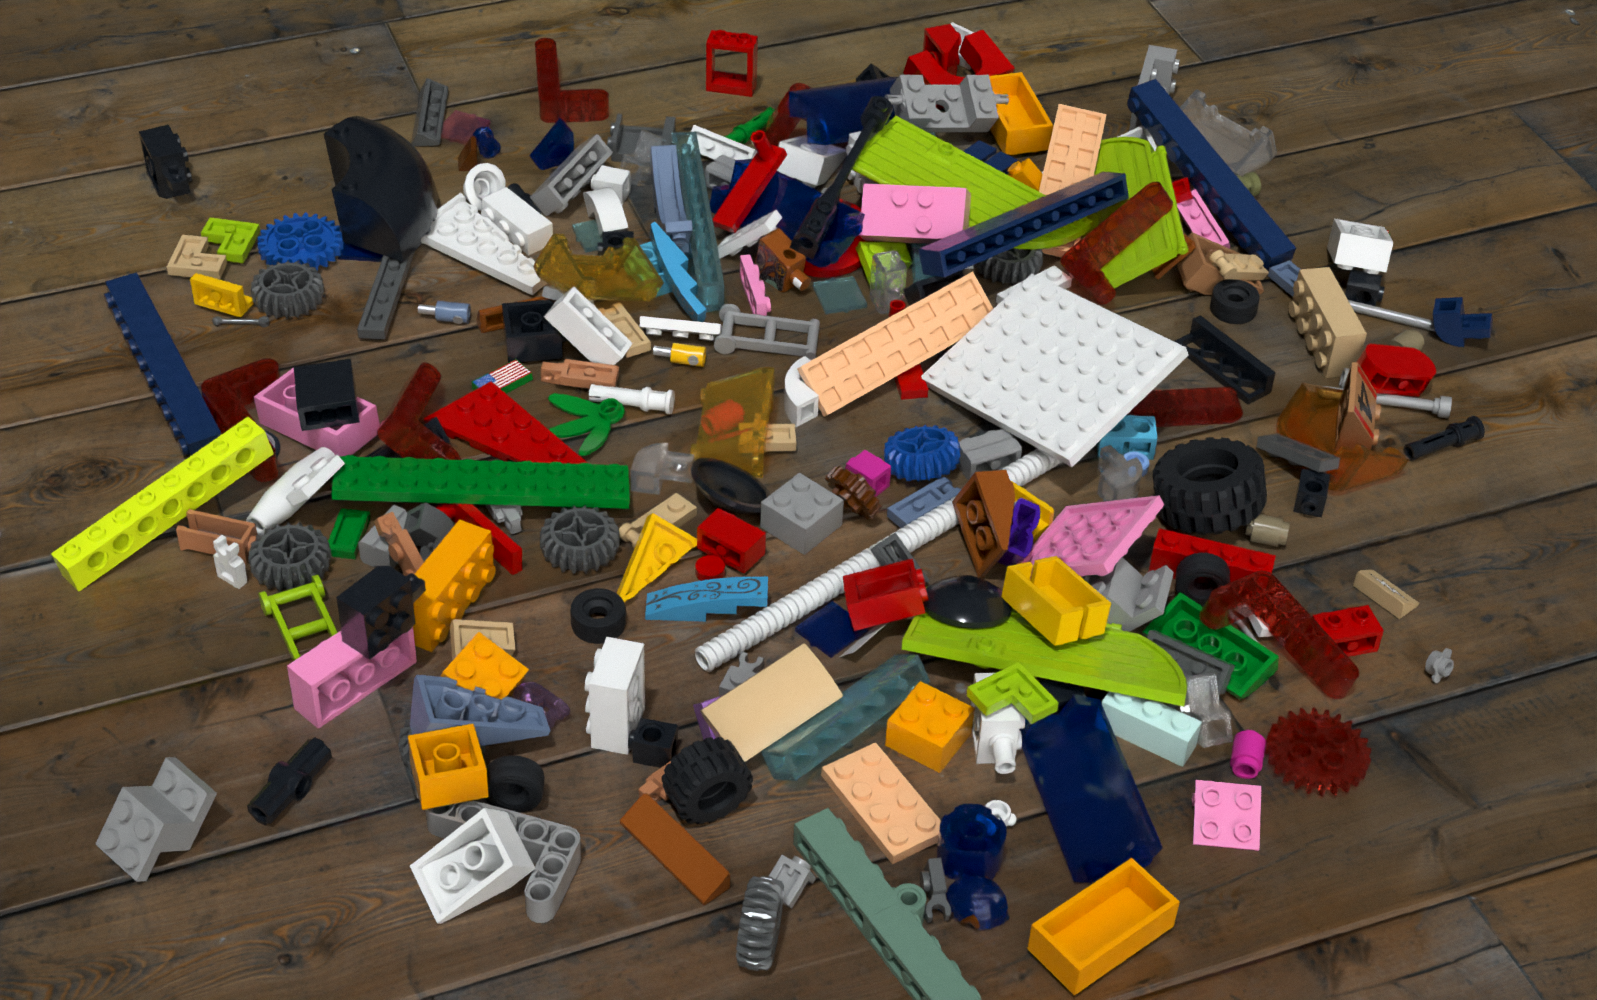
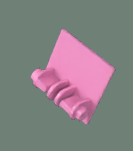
[1192,780,1261,851]

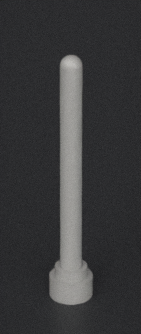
[1317,386,1452,419]

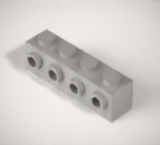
[530,134,613,216]

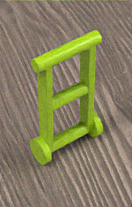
[258,574,338,661]

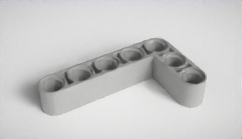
[425,800,581,923]

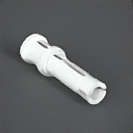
[589,384,675,415]

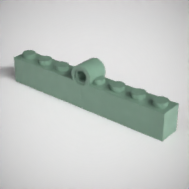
[793,808,981,1000]

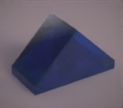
[529,118,574,170]

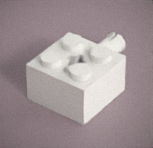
[971,673,1025,774]

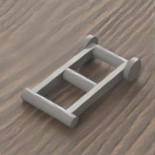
[714,304,820,360]

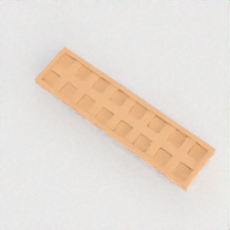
[1039,104,1107,261]
[797,271,993,417]

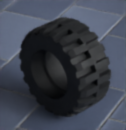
[1152,437,1267,535]

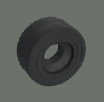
[1210,279,1260,324]
[1176,553,1230,607]
[570,588,626,644]
[485,755,545,813]

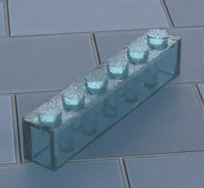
[761,654,930,781]

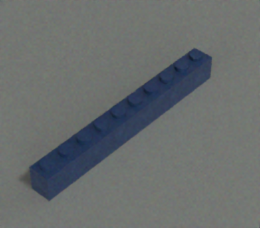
[1127,79,1296,272]
[918,172,1129,277]
[104,272,222,457]

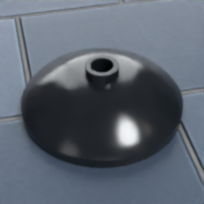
[691,458,771,514]
[923,575,1012,628]

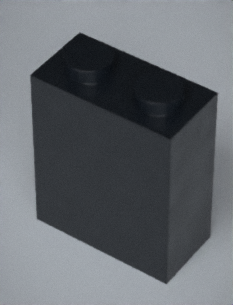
[294,359,360,431]

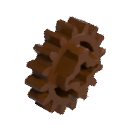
[825,466,882,519]

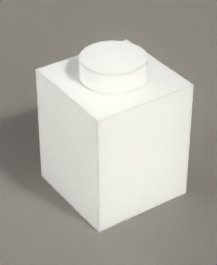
[591,165,631,205]

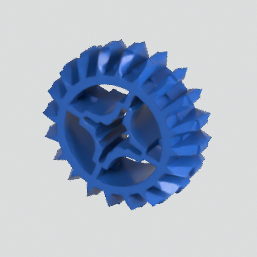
[884,424,961,482]

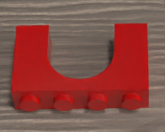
[903,30,1015,110]

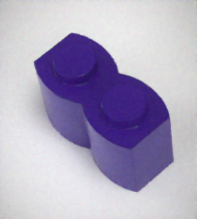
[998,498,1040,566]

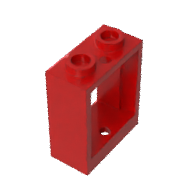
[706,30,758,97]
[843,558,929,631]

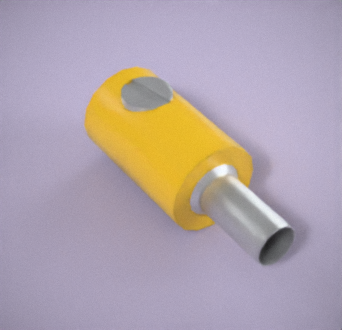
[653,343,706,367]

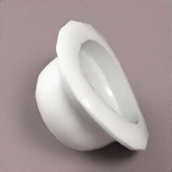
[463,163,506,210]

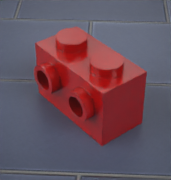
[697,508,766,574]
[1307,605,1384,662]

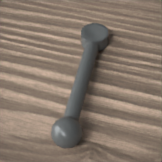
[212,316,270,327]

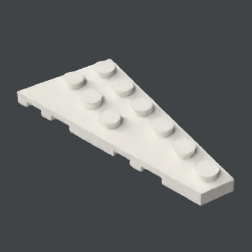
[421,192,549,295]

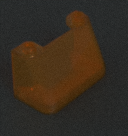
[1277,383,1409,492]

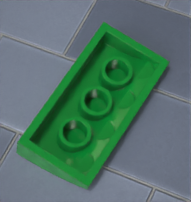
[1142,592,1279,700]

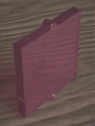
[435,110,491,145]

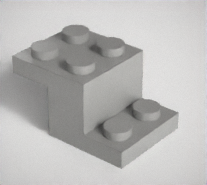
[1082,557,1174,632]
[96,757,217,882]

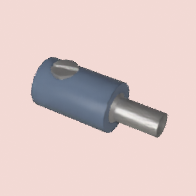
[418,301,471,324]

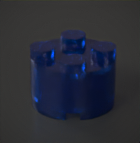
[937,803,1007,882]

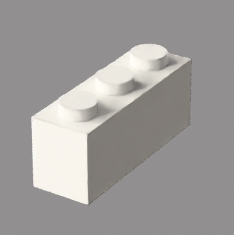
[481,187,553,256]
[544,286,633,365]

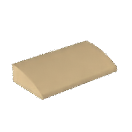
[700,643,843,762]

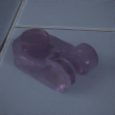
[513,682,570,730]

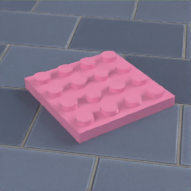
[1016,495,1164,579]

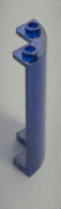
[789,76,898,145]
[708,159,865,268]
[1019,694,1163,884]

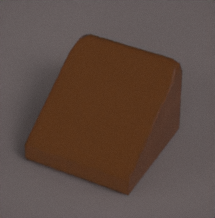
[458,136,478,171]

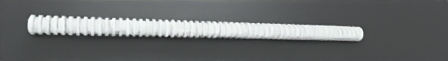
[695,448,1063,672]

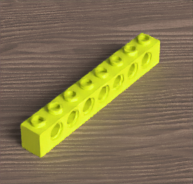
[51,417,274,592]

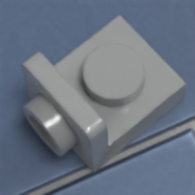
[768,855,816,909]

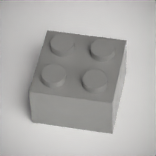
[760,473,844,555]

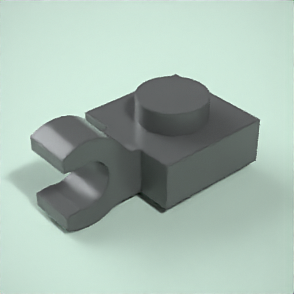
[920,858,951,923]

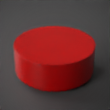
[695,555,725,581]

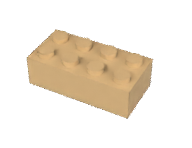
[1289,267,1367,378]

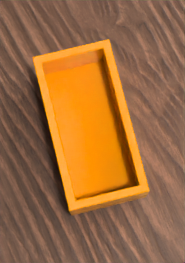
[989,72,1054,156]
[413,519,496,652]
[1027,858,1180,996]

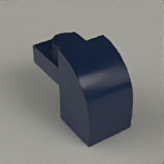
[1433,297,1493,347]

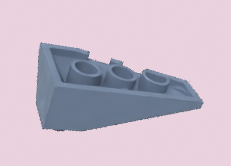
[410,675,550,746]

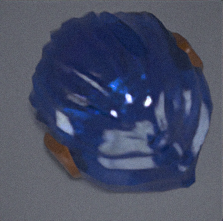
[946,874,1010,930]

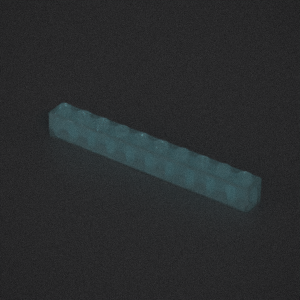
[671,131,725,312]

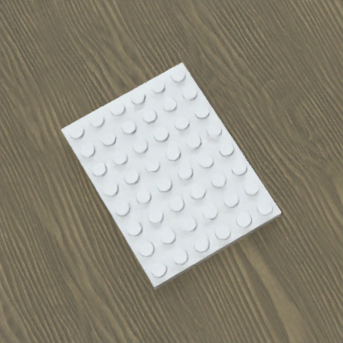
[921,274,1188,467]

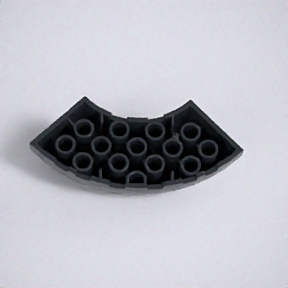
[324,116,438,262]

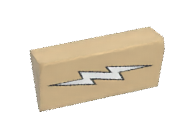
[1353,570,1419,619]

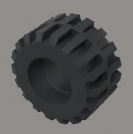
[661,737,753,824]

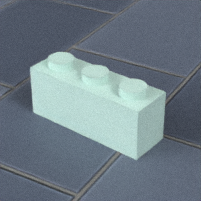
[1097,691,1202,767]

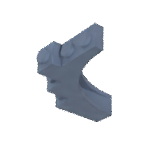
[650,145,692,258]

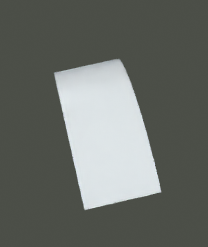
[583,188,628,236]
[784,356,819,427]

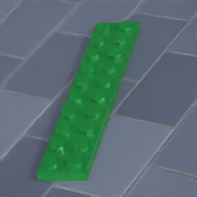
[332,455,630,509]

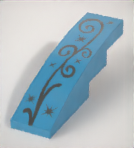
[650,221,706,322]
[645,576,768,622]

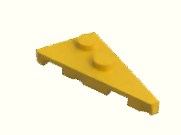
[617,513,697,603]

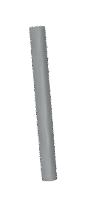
[1348,300,1436,332]

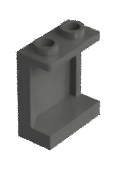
[607,114,676,164]

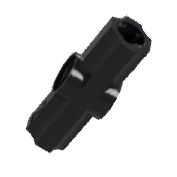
[247,737,332,826]

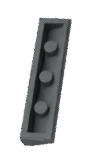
[411,78,449,146]

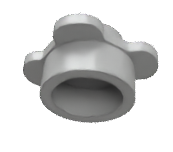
[1425,648,1454,683]

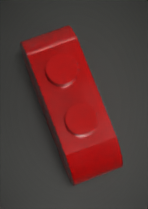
[1357,343,1436,397]

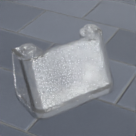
[1180,89,1277,177]

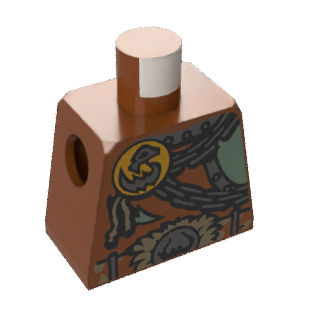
[755,228,811,292]

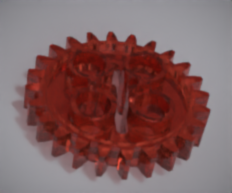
[1265,707,1371,796]

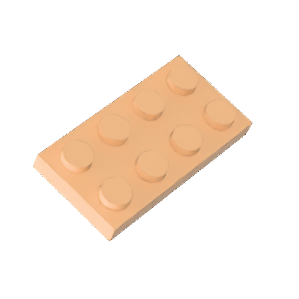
[821,742,948,865]

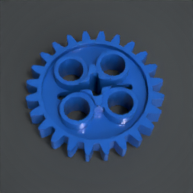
[257,212,344,271]

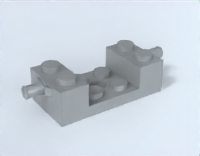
[1129,45,1180,141]
[885,75,1009,133]

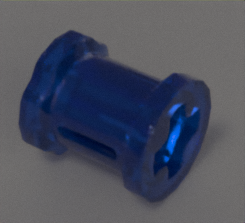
[472,127,501,159]

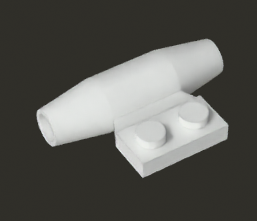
[246,447,345,535]

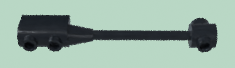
[789,96,893,259]

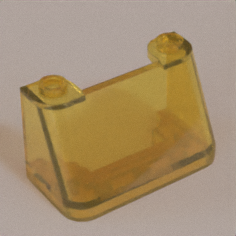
[533,233,664,301]
[690,366,775,478]

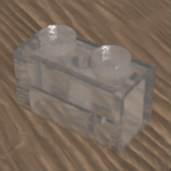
[870,250,907,314]

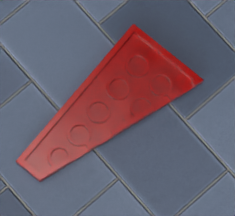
[423,381,588,464]

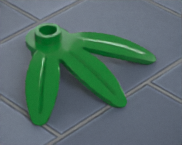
[548,393,625,456]

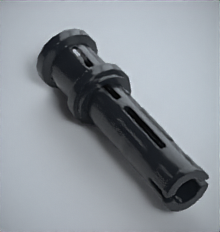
[1403,416,1485,461]

